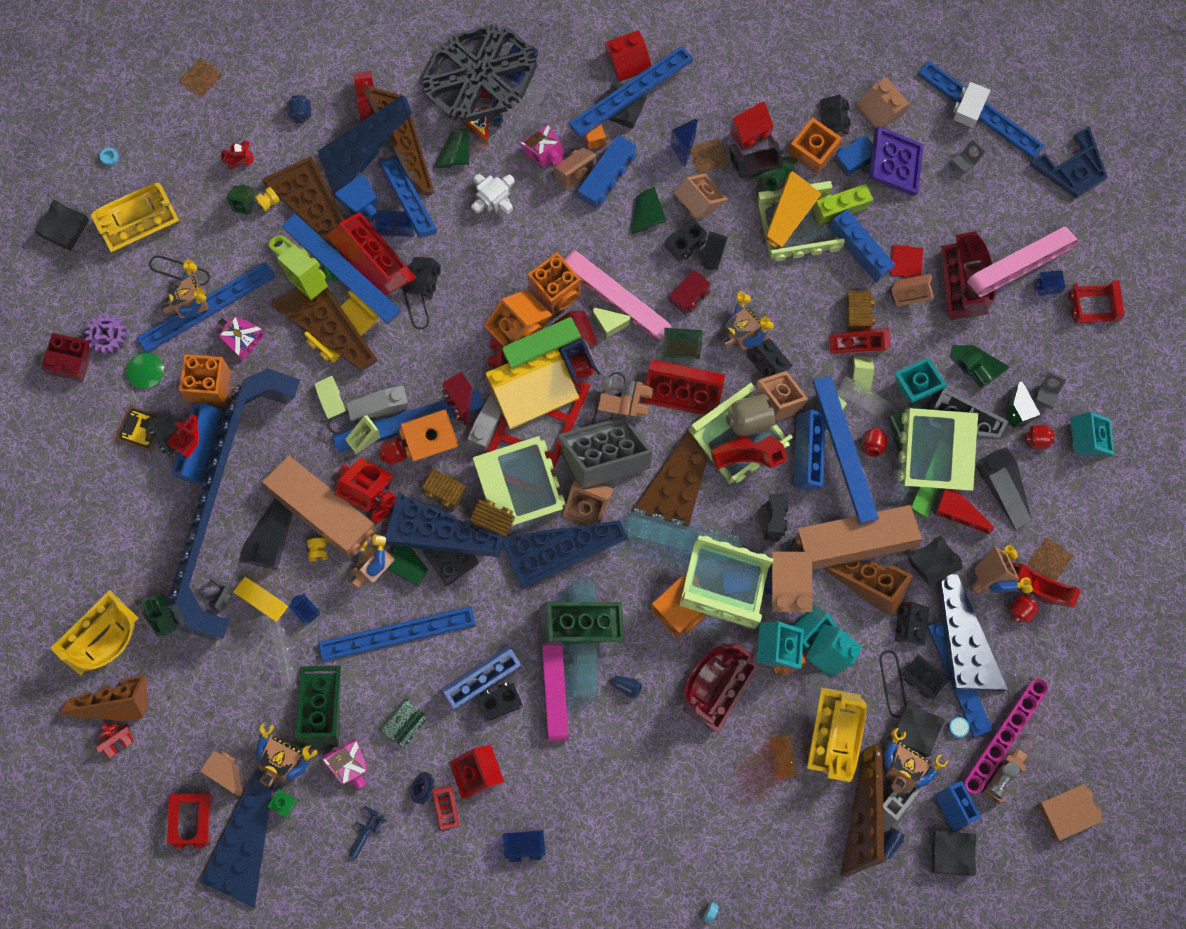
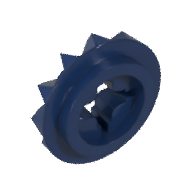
[492,98,503,127]
[411,772,435,805]

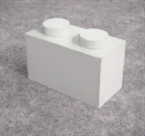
[953,82,990,128]

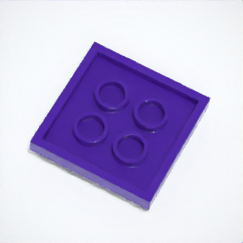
[869,126,924,196]

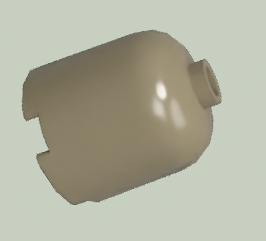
[726,394,775,436]

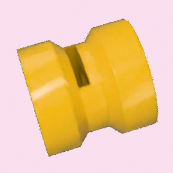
[254,187,280,212]
[307,538,328,562]

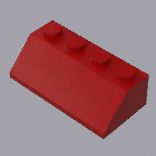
[327,212,408,290]
[642,359,725,415]

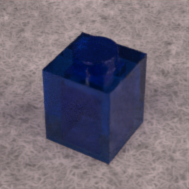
[1034,270,1066,296]
[289,593,321,626]

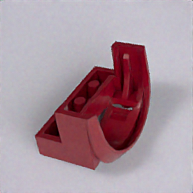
[941,231,996,320]
[682,643,759,733]

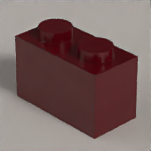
[669,270,711,315]

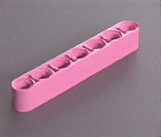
[967,227,1079,297]
[564,250,672,342]

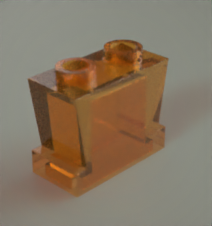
[768,735,798,781]

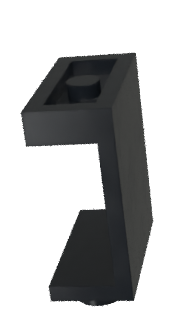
[729,135,785,178]

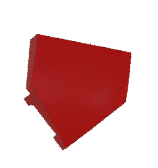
[166,414,199,458]

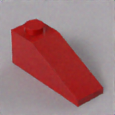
[829,328,891,354]
[935,489,994,535]

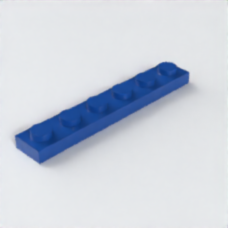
[380,157,437,238]
[927,621,993,738]

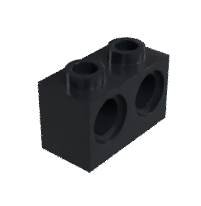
[664,217,707,262]
[477,682,523,722]

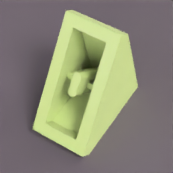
[593,308,630,338]
[851,356,874,394]
[345,415,381,454]

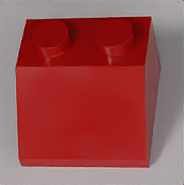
[605,30,652,82]
[730,101,774,151]
[449,744,504,799]

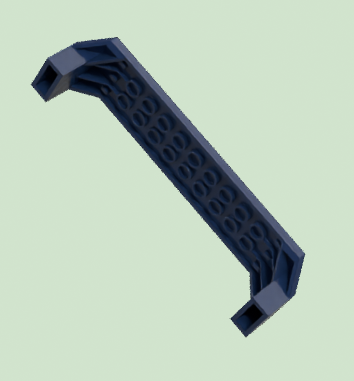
[167,368,300,641]

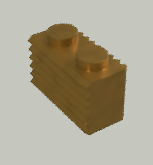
[846,290,875,331]
[421,468,467,509]
[469,499,516,539]

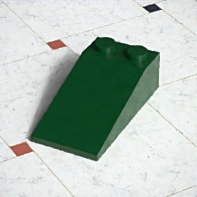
[540,602,625,645]
[296,666,341,748]

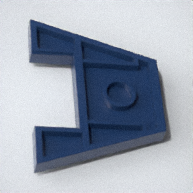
[1029,126,1108,198]

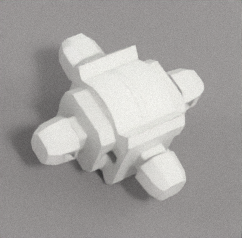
[471,174,515,214]

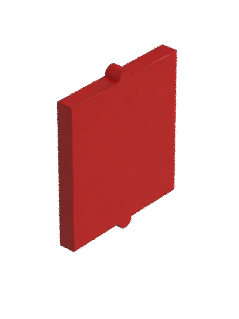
[891,245,924,279]

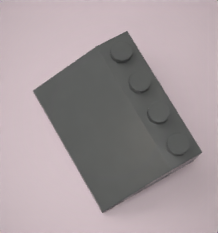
[558,416,653,489]

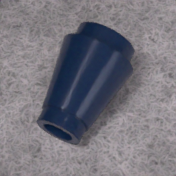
[611,675,642,698]
[884,827,905,859]

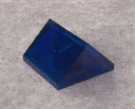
[670,119,698,167]

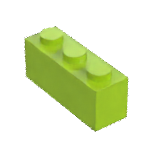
[812,184,873,226]

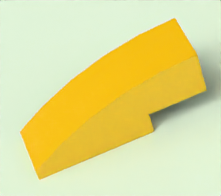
[233,577,289,622]

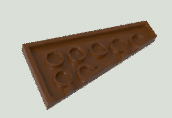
[363,86,434,196]
[262,156,345,257]
[270,287,378,371]
[633,414,712,527]
[840,744,884,877]

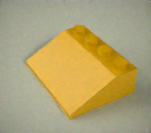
[485,349,579,430]

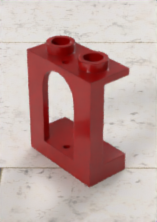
[1069,280,1125,324]
[334,457,393,512]
[167,794,213,849]

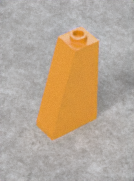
[764,171,822,249]

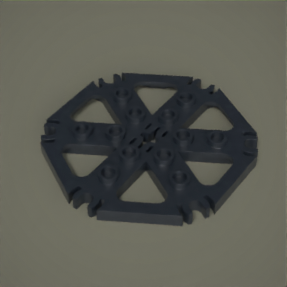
[423,25,537,122]

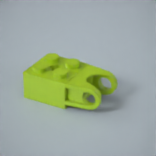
[269,235,328,300]

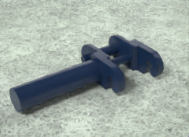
[349,806,386,859]

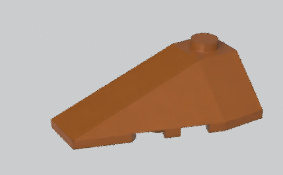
[825,560,913,616]
[60,675,148,721]

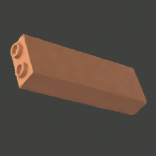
[262,456,376,558]
[794,505,922,570]

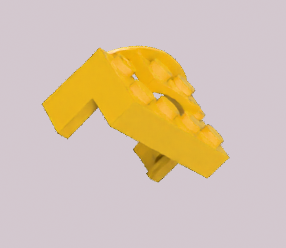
[91,183,180,253]
[50,590,139,675]
[807,687,867,782]

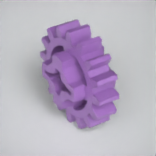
[85,314,128,355]

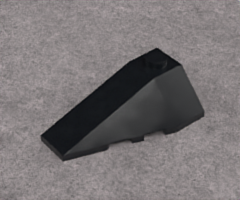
[925,388,1008,438]
[975,447,1032,530]
[239,499,293,570]

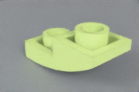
[315,376,346,419]

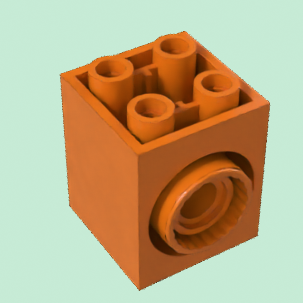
[528,252,581,317]
[483,289,552,346]
[179,354,231,407]
[399,409,459,461]
[651,572,708,639]

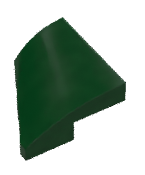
[435,128,469,168]
[631,187,666,234]
[386,546,428,587]
[134,593,177,636]

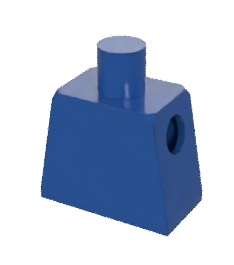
[335,173,379,220]

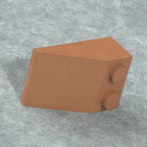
[772,552,812,612]

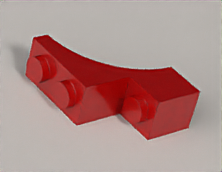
[354,71,375,122]
[711,435,787,469]
[1012,562,1081,608]

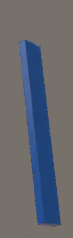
[568,46,693,139]
[918,61,1045,160]
[282,214,401,325]
[136,261,276,353]
[812,376,879,525]
[332,390,483,453]
[318,606,476,662]

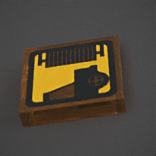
[115,405,161,453]

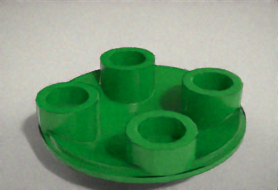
[126,353,164,389]

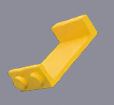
[304,291,380,363]

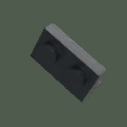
[820,94,851,134]
[404,257,441,299]
[747,338,793,378]
[147,411,178,455]
[895,602,930,646]
[902,654,950,700]

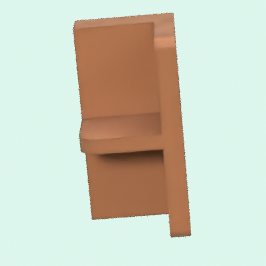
[892,274,934,306]

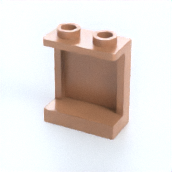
[1037,784,1103,842]

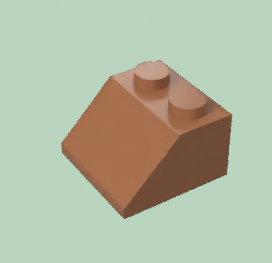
[855,77,910,128]
[553,148,596,190]
[674,173,728,219]
[757,371,808,421]
[562,480,614,526]
[200,751,243,797]

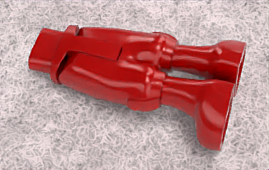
[337,464,396,523]

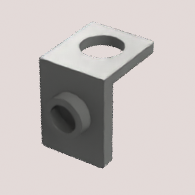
[950,139,986,174]
[1035,371,1066,410]
[208,576,233,612]

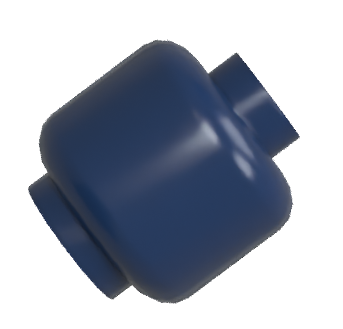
[287,95,311,123]

